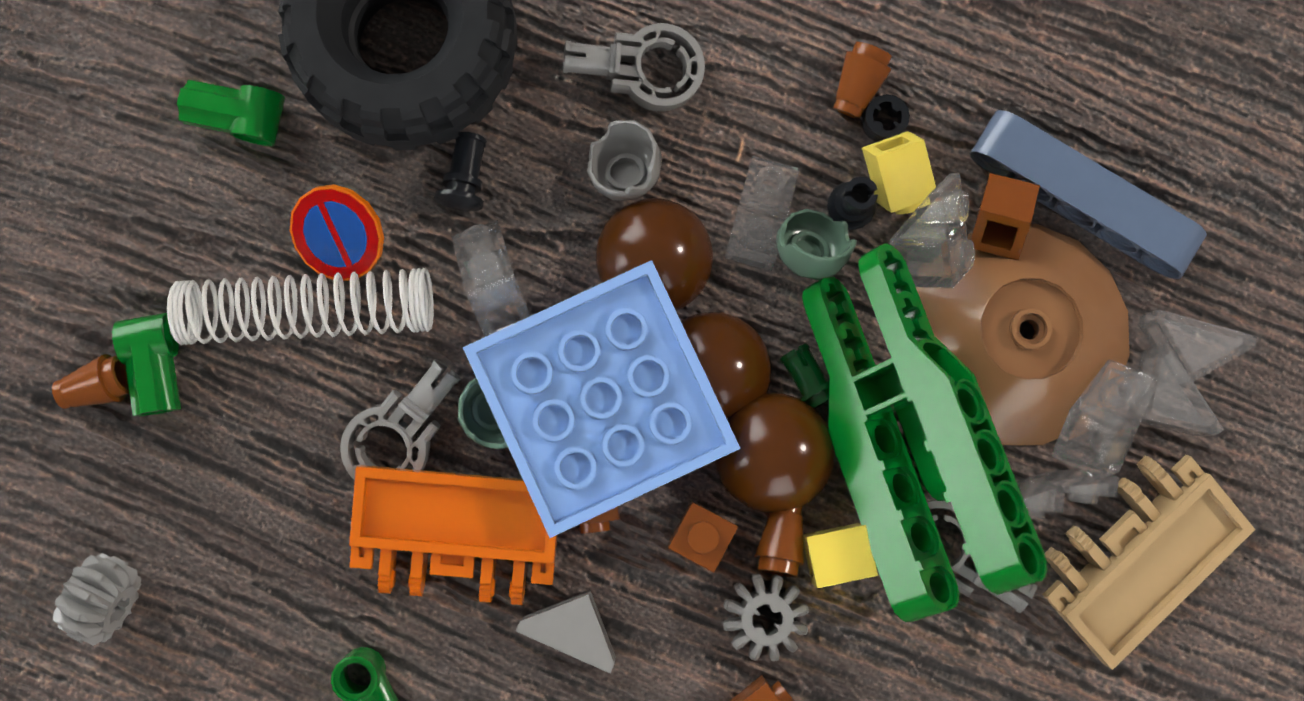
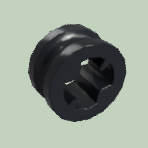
[862,94,910,142]

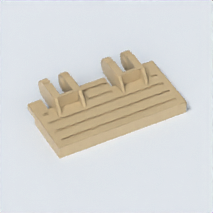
[1042,455,1256,670]

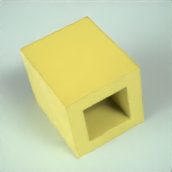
[862,131,938,215]
[803,523,878,588]

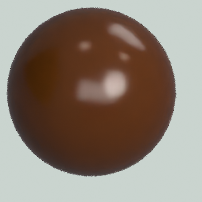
[596,198,713,311]
[681,312,772,420]
[715,393,835,513]

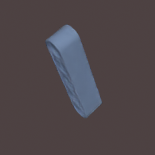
[970,110,1207,279]

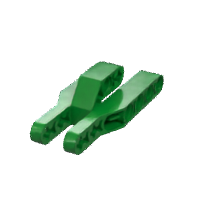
[802,243,1047,622]

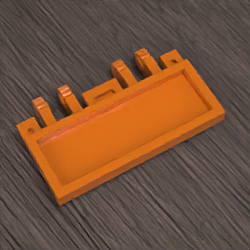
[349,465,557,605]

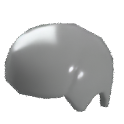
[587,120,662,201]

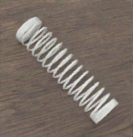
[167,268,434,345]

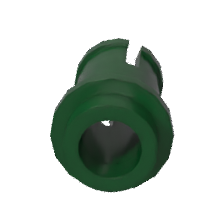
[780,343,829,409]

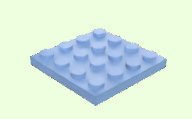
[463,260,741,538]

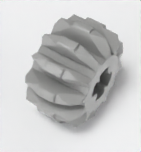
[53,553,141,646]
[722,573,809,662]

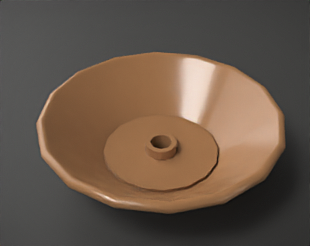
[916,224,1130,445]

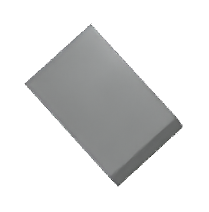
[516,590,616,673]

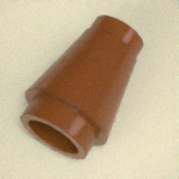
[833,41,892,120]
[52,354,129,409]
[754,506,804,577]

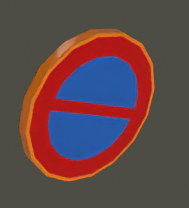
[290,184,384,281]

